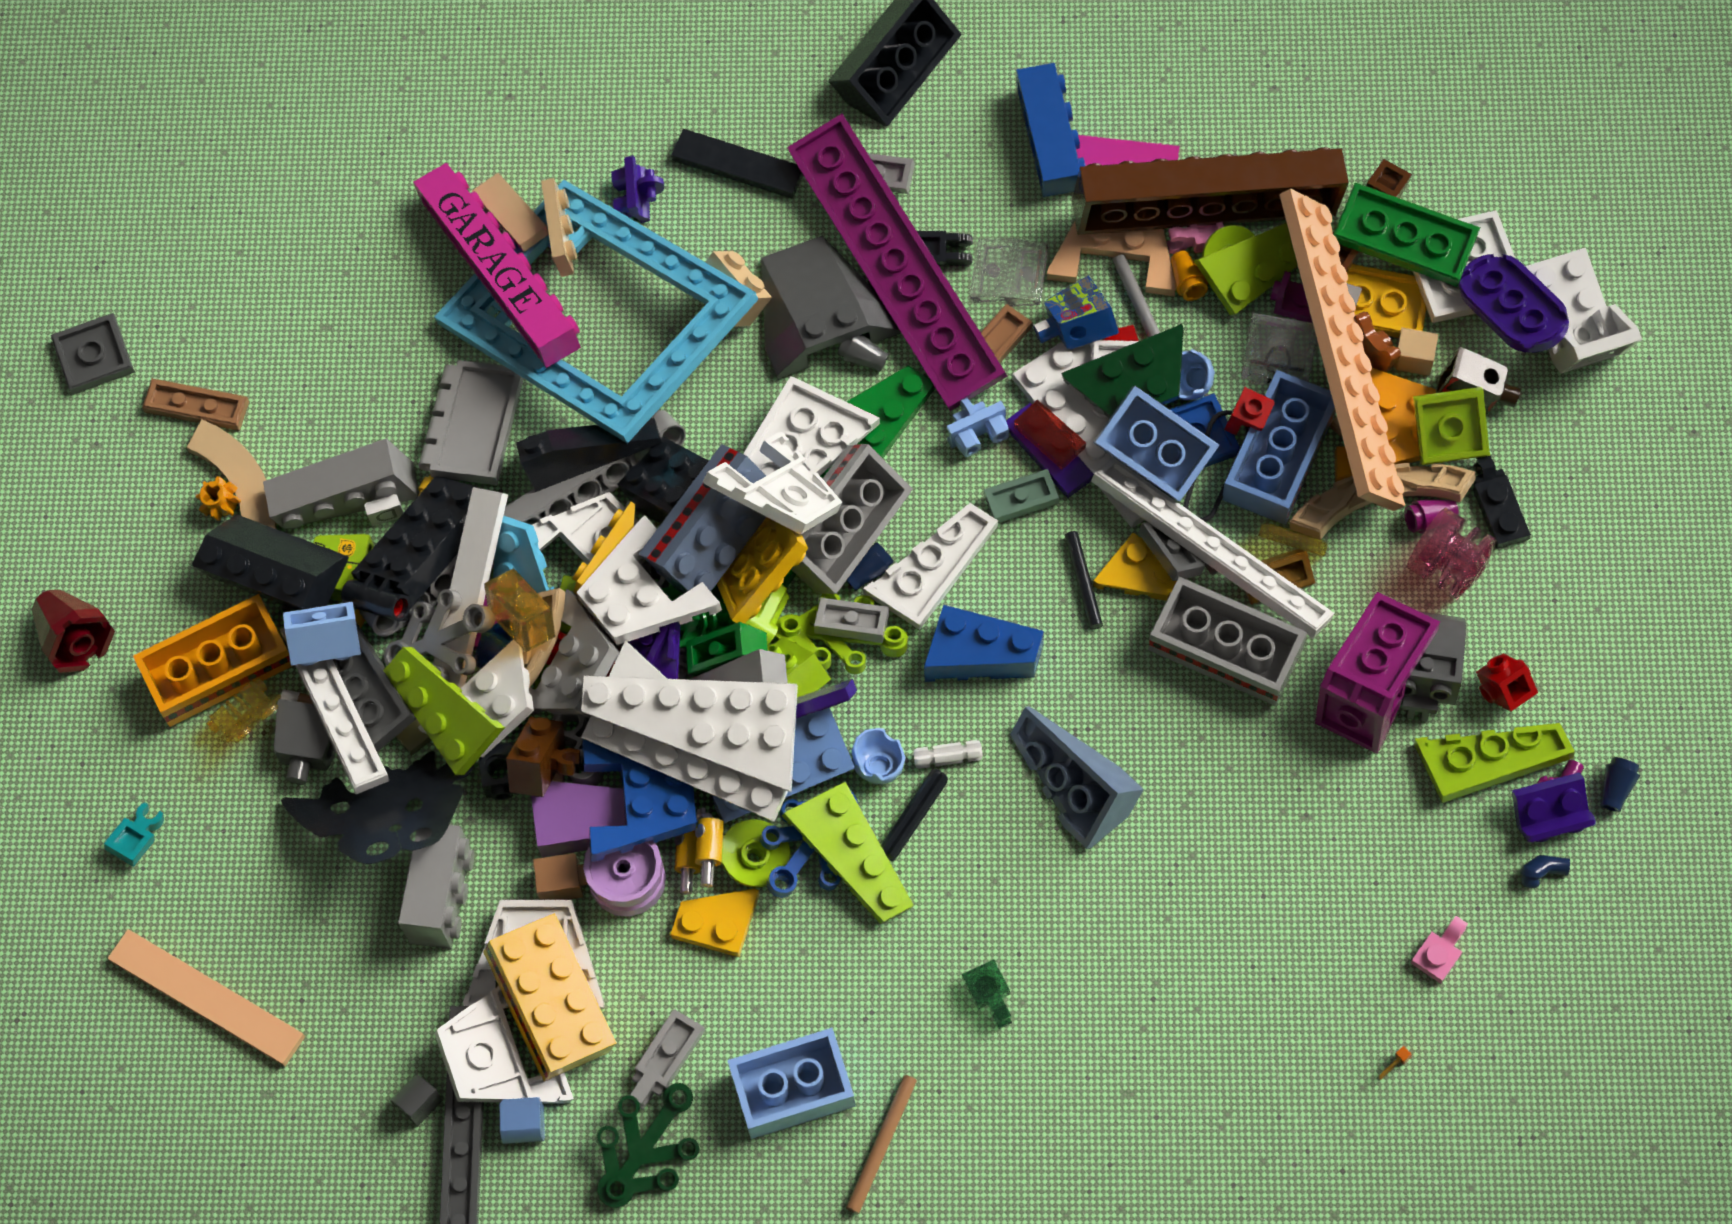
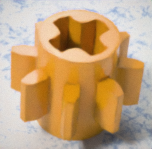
[196,476,241,521]

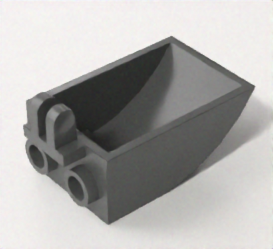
[1401,611,1466,721]

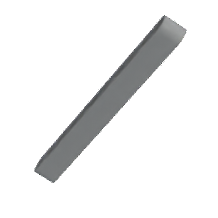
[359,410,686,636]

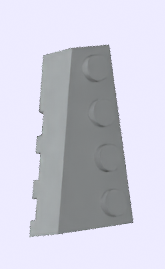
[263,438,419,529]

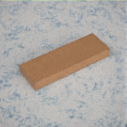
[142,378,249,431]

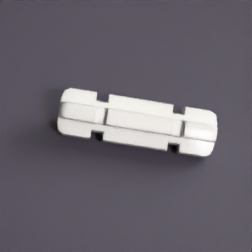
[913,740,983,769]

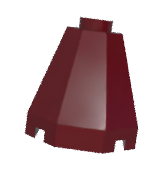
[31,589,115,673]

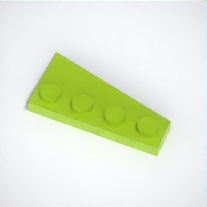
[1194,222,1298,316]

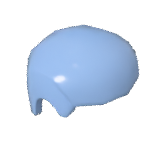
[1179,349,1215,401]
[851,728,906,785]

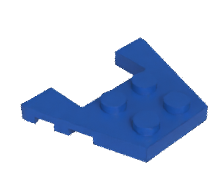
[582,739,697,862]

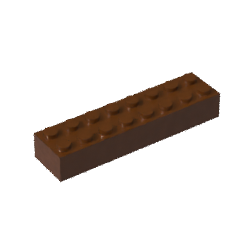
[1072,147,1349,235]

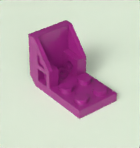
[1315,592,1440,754]

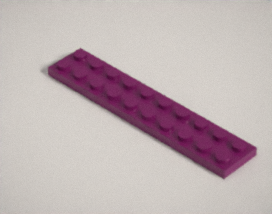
[787,113,1008,412]

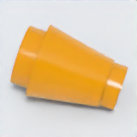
[1170,251,1208,301]

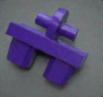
[611,155,665,223]

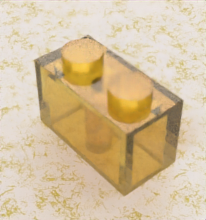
[484,568,556,652]

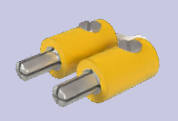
[674,808,724,895]

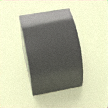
[390,1074,443,1127]

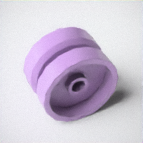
[583,840,666,917]

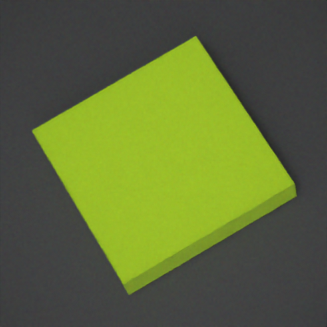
[1413,387,1490,465]

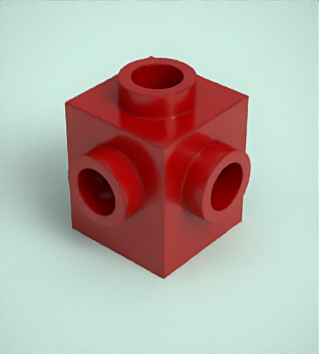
[1476,653,1539,712]

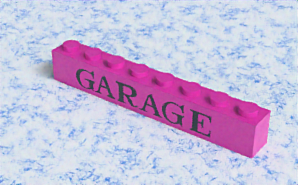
[413,163,581,368]

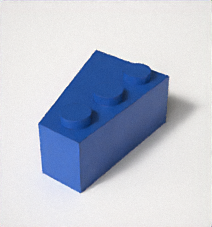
[924,605,1044,682]

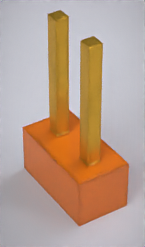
[1379,1046,1412,1080]

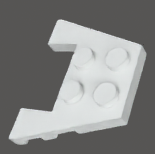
[703,431,842,534]
[532,492,646,629]
[577,516,722,645]
[463,900,604,1009]
[434,986,574,1104]

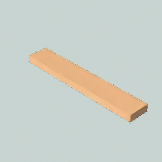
[107,929,305,1067]

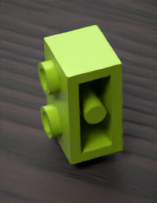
[768,636,831,698]

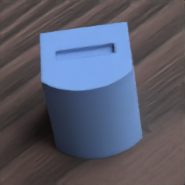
[500,1097,545,1144]

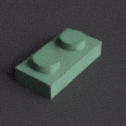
[984,469,1059,523]

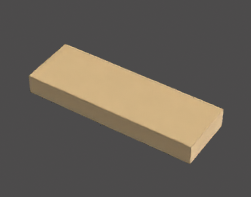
[472,173,549,252]

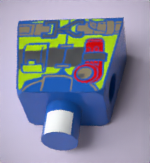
[1033,276,1119,349]

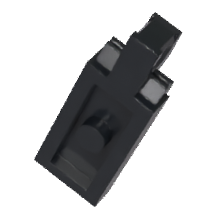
[1473,456,1531,549]

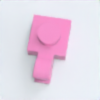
[1167,222,1224,254]
[1411,916,1468,984]

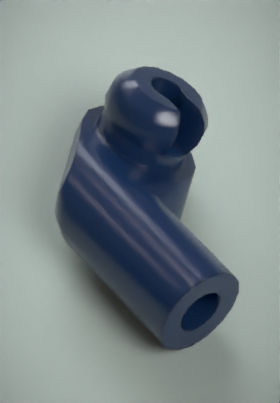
[1520,855,1570,889]

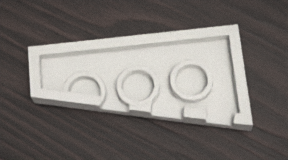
[863,503,998,630]

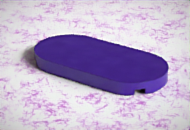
[1459,254,1569,353]

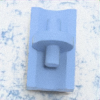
[947,398,1009,457]

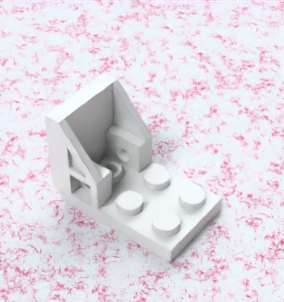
[1525,247,1642,374]

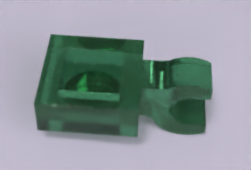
[962,959,1012,1029]

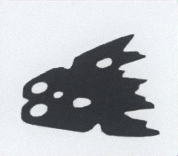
[281,751,473,864]

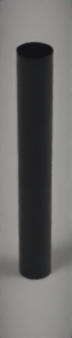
[1065,531,1103,629]

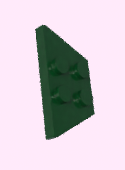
[1061,324,1184,419]

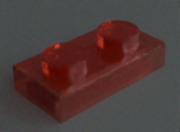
[1014,399,1086,470]

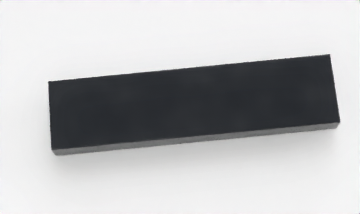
[671,128,803,199]

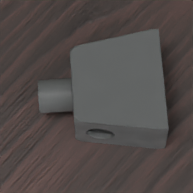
[274,699,336,785]

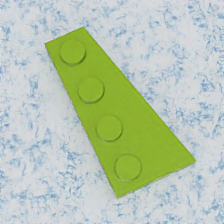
[383,647,506,775]
[1414,723,1575,803]
[782,782,914,924]

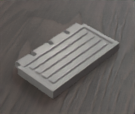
[418,360,524,485]

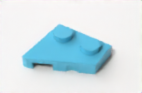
[493,516,555,595]

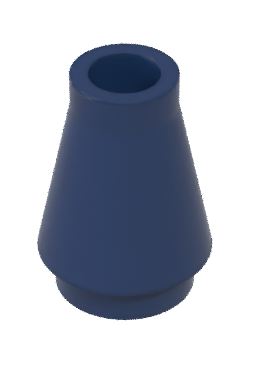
[846,542,894,591]
[1600,757,1640,812]

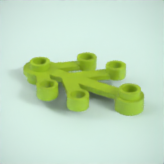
[775,594,908,675]

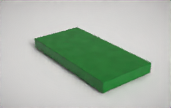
[1333,182,1480,287]

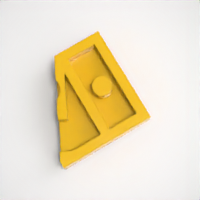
[1093,533,1177,601]
[670,888,760,957]

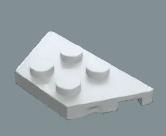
[418,637,534,758]

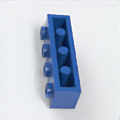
[1016,63,1086,197]

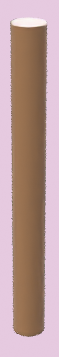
[846,1075,917,1214]

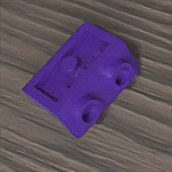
[1511,772,1596,842]

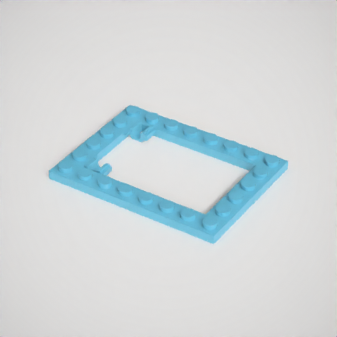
[434,180,759,444]

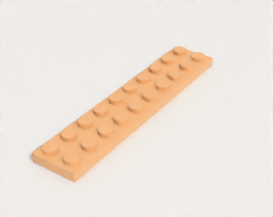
[1279,188,1405,511]

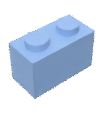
[283,602,361,666]

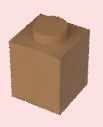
[533,853,588,900]

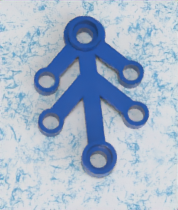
[760,790,858,898]

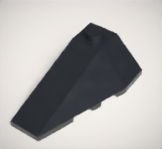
[516,418,662,492]

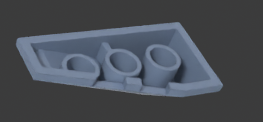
[1010,706,1144,849]

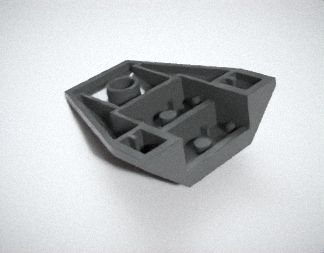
[761,236,901,379]

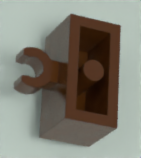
[506,717,581,797]

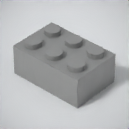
[398,825,475,949]

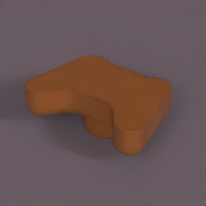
[1354,311,1401,373]

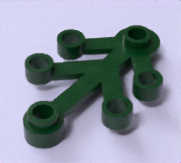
[595,1083,700,1208]

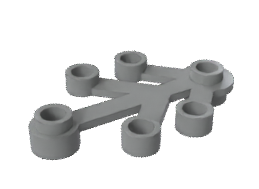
[384,589,495,681]

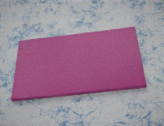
[1076,135,1180,166]

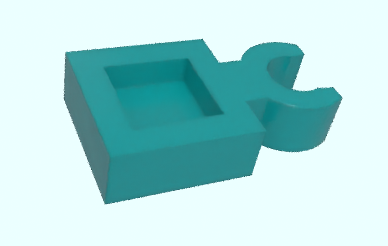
[104,802,164,867]

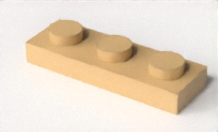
[541,178,577,277]

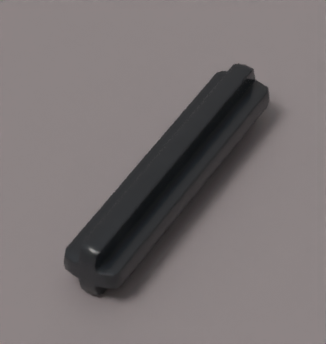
[881,769,948,861]

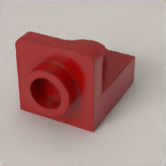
[1224,387,1275,435]

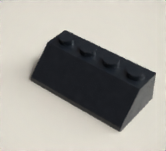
[828,0,962,126]
[191,514,349,610]

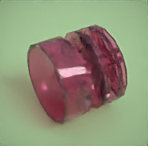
[1406,507,1497,600]

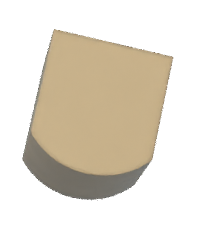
[1394,327,1438,376]

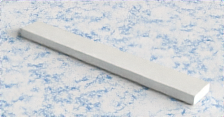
[1091,457,1334,639]

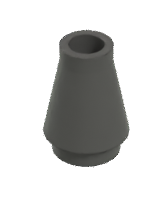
[837,335,889,372]

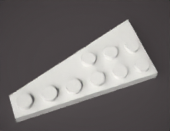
[743,376,880,476]

